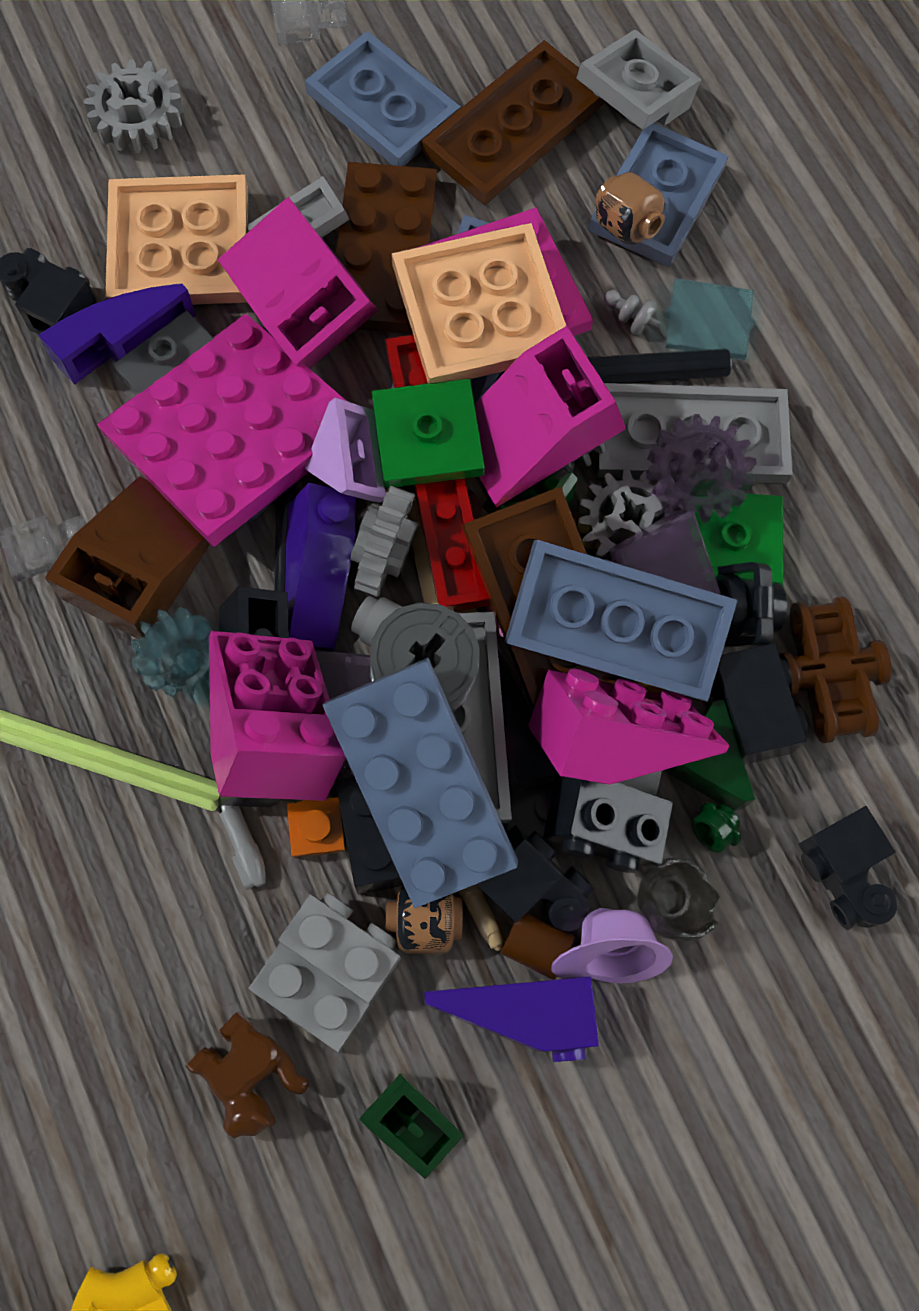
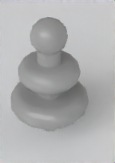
[604,290,661,335]

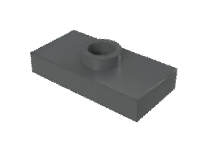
[112,310,214,395]

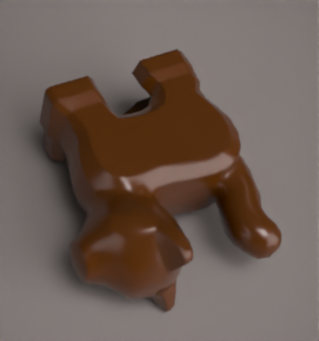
[186,1012,309,1139]

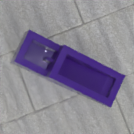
[38,283,196,385]

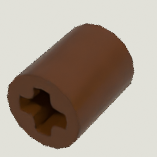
[500,913,575,980]

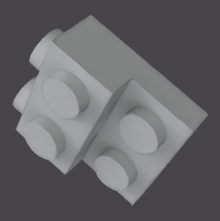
[576,30,701,130]
[248,893,401,1052]

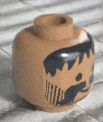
[595,172,665,245]
[386,885,463,954]

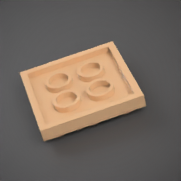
[105,174,248,305]
[392,223,566,384]

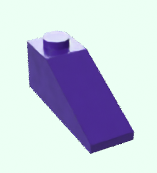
[285,483,356,652]
[424,977,599,1062]

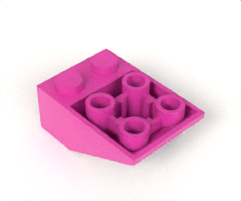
[217,197,379,369]
[474,325,626,507]
[209,631,346,801]
[528,669,729,785]

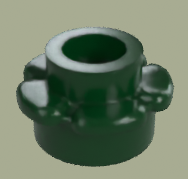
[691,802,741,853]

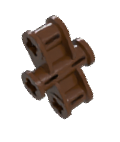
[779,596,891,743]

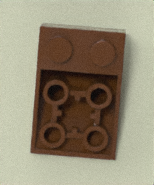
[45,476,210,644]

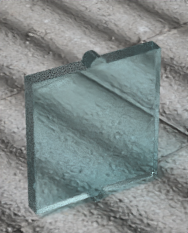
[665,278,755,360]

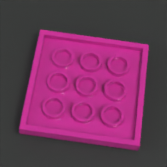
[97,314,346,547]

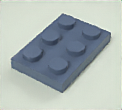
[305,31,461,166]
[588,123,729,268]

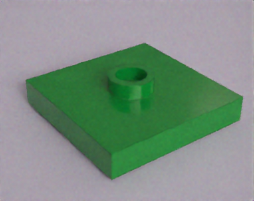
[371,378,485,489]
[682,489,784,587]

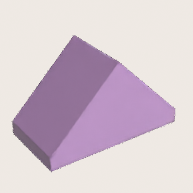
[305,398,385,503]

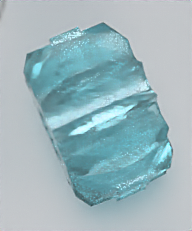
[130,606,214,698]

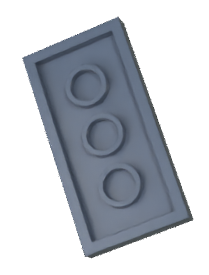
[504,540,738,702]
[322,658,518,908]

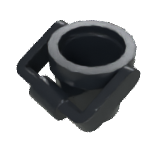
[709,562,787,648]

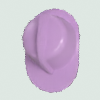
[551,908,673,983]

